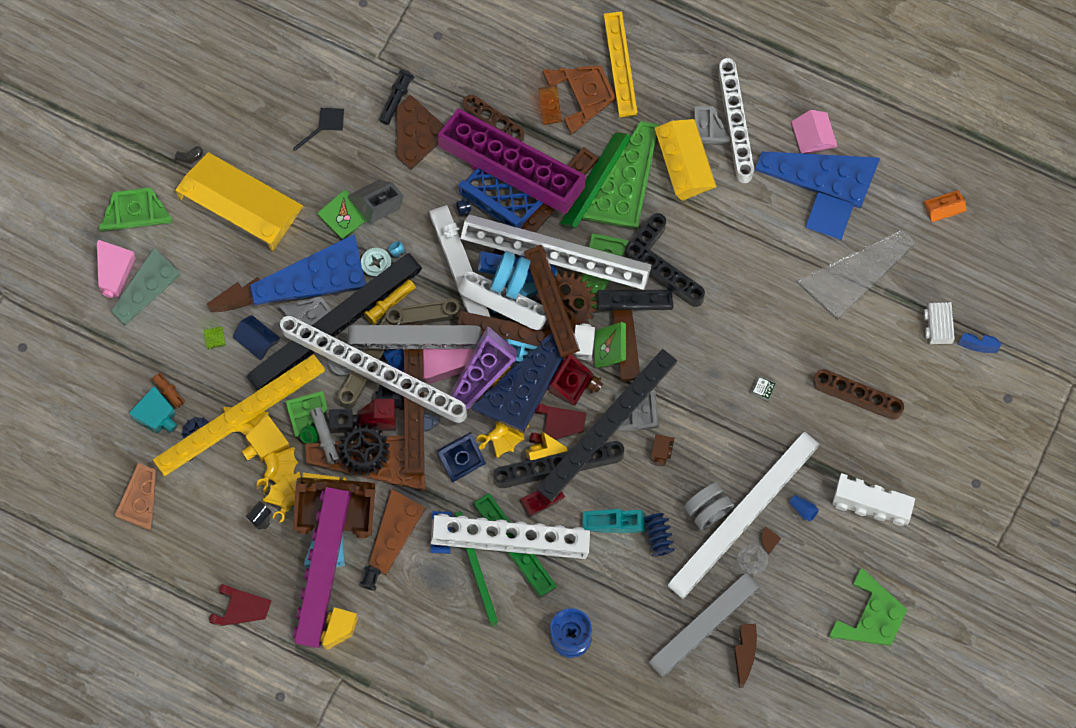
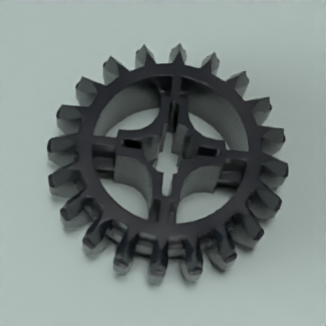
[338,424,390,476]

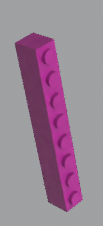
[293,487,351,648]

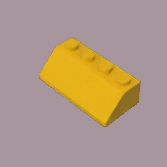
[655,119,717,201]

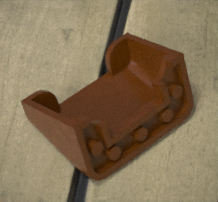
[293,477,375,538]

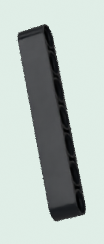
[493,441,624,488]

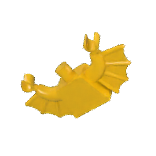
[476,366,529,458]
[223,406,298,493]
[263,471,347,523]

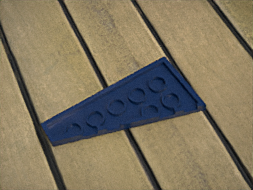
[471,333,564,434]

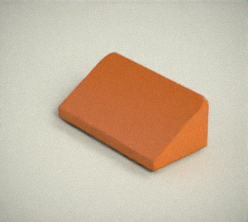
[923,190,966,222]

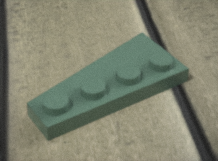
[111,248,181,326]

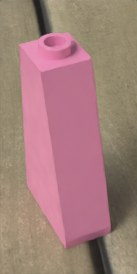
[424,349,474,384]

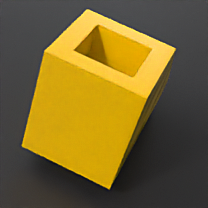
[320,607,358,650]

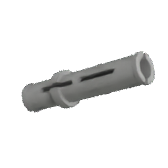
[310,407,340,465]

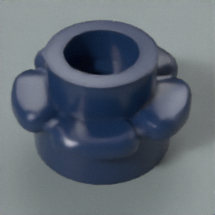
[456,198,471,216]

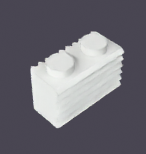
[924,302,954,344]

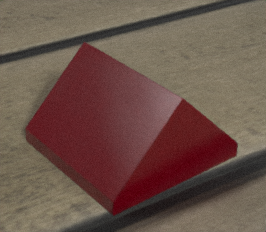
[549,354,594,406]

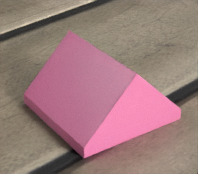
[791,110,837,154]

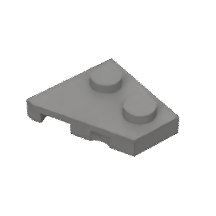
[280,296,332,326]

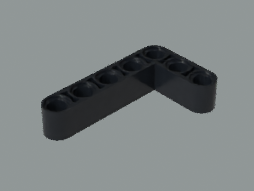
[626,213,705,307]

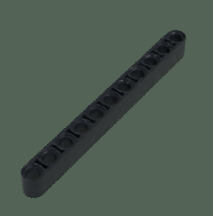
[246,253,422,391]

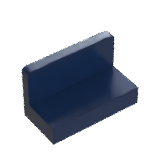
[233,315,280,360]

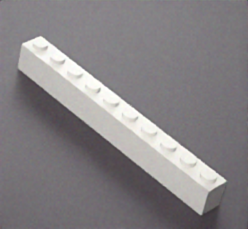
[461,214,651,290]

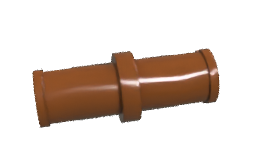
[152,372,185,409]

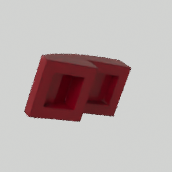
[520,491,565,517]

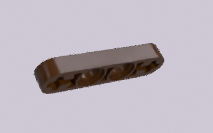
[463,95,524,142]

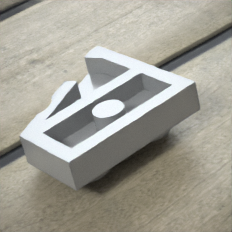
[694,106,731,144]

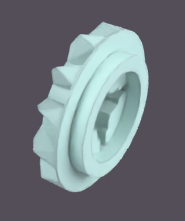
[361,248,391,277]

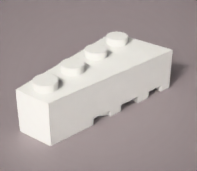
[832,473,915,526]

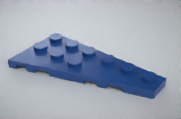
[755,151,880,209]
[250,234,366,305]

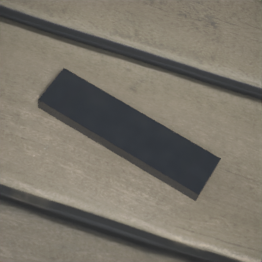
[596,290,674,310]

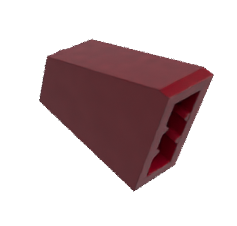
[357,399,397,431]

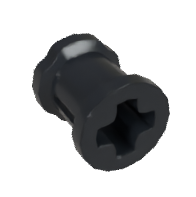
[359,566,381,591]

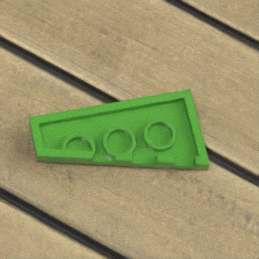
[577,233,629,308]

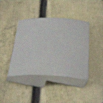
[615,389,659,431]

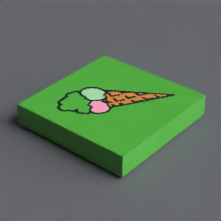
[317,189,367,240]
[595,322,626,369]

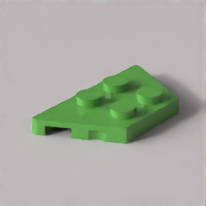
[99,187,173,232]

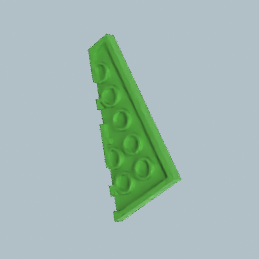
[582,121,659,230]

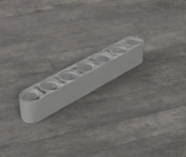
[348,325,481,349]
[649,573,761,678]

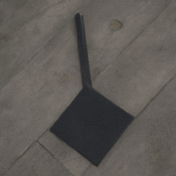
[293,108,344,151]

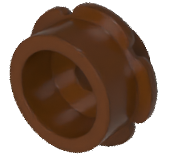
[586,376,603,394]

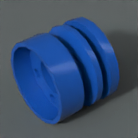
[550,608,592,658]

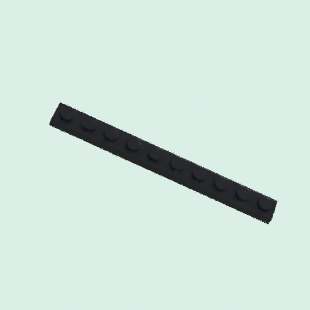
[536,349,677,502]

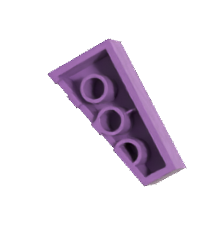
[451,327,517,410]

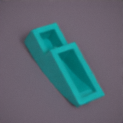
[583,509,646,533]

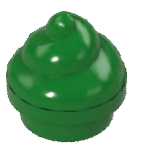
[300,425,319,444]

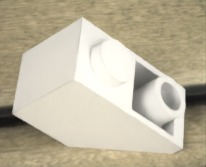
[573,324,595,361]

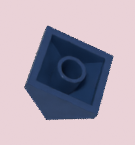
[437,432,486,482]

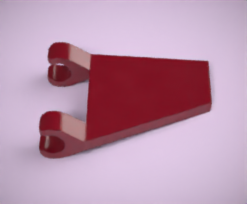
[529,404,586,444]
[209,584,272,626]

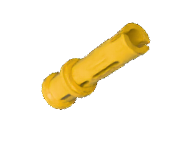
[364,279,416,325]

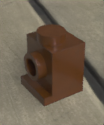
[651,434,675,466]

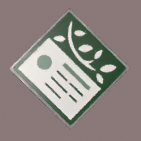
[751,376,776,402]

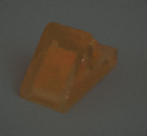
[538,85,562,125]

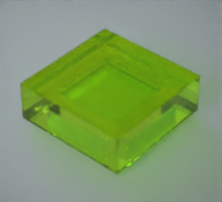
[204,326,226,350]

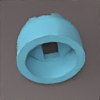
[388,241,405,258]

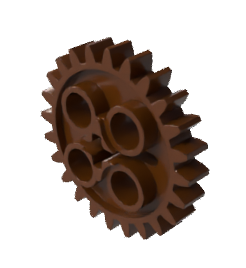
[536,271,598,333]

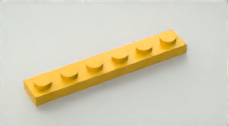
[604,11,638,118]

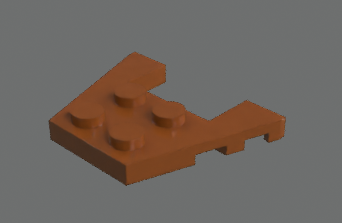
[543,65,615,134]

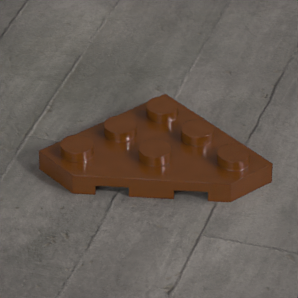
[397,95,445,170]

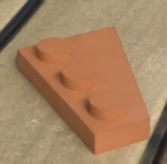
[114,463,157,531]

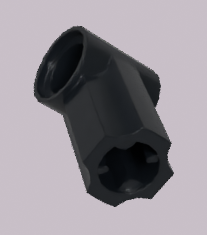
[246,501,272,530]

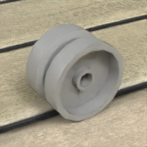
[684,482,734,530]

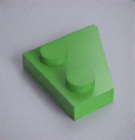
[286,391,328,437]

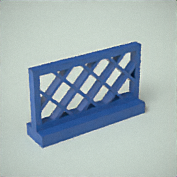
[458,168,543,229]

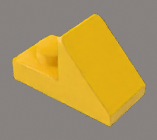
[525,431,568,460]

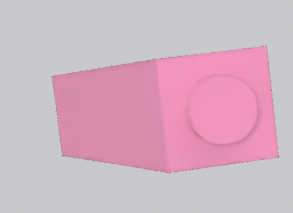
[97,240,136,298]

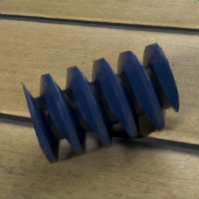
[644,513,675,556]

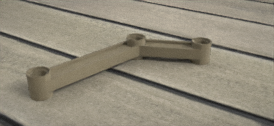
[339,298,460,409]

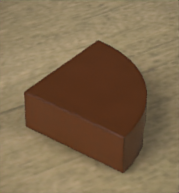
[761,526,781,554]

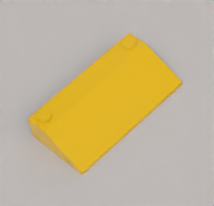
[175,152,303,252]

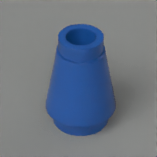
[789,495,819,522]

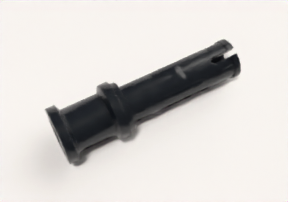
[378,70,415,125]

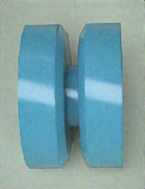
[490,251,531,299]

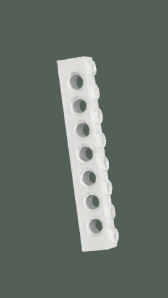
[430,514,590,559]

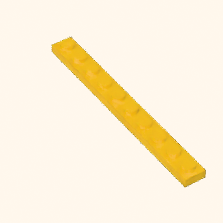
[152,354,325,477]

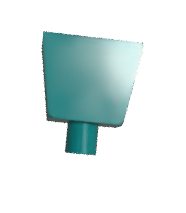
[129,387,178,434]

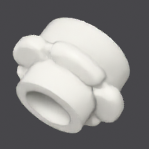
[442,223,460,238]

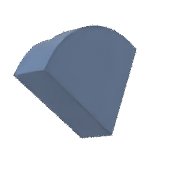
[424,412,440,432]

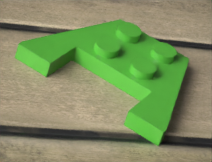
[829,568,907,646]

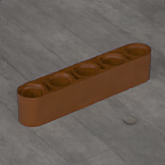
[813,369,904,420]

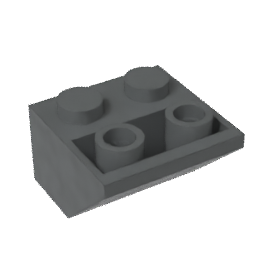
[348,180,403,224]

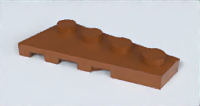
[369,489,426,575]

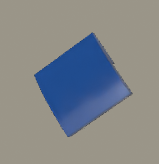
[806,192,854,240]

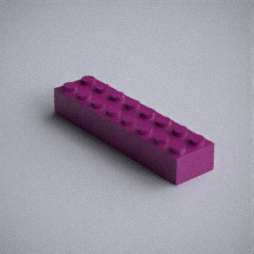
[438,108,585,215]

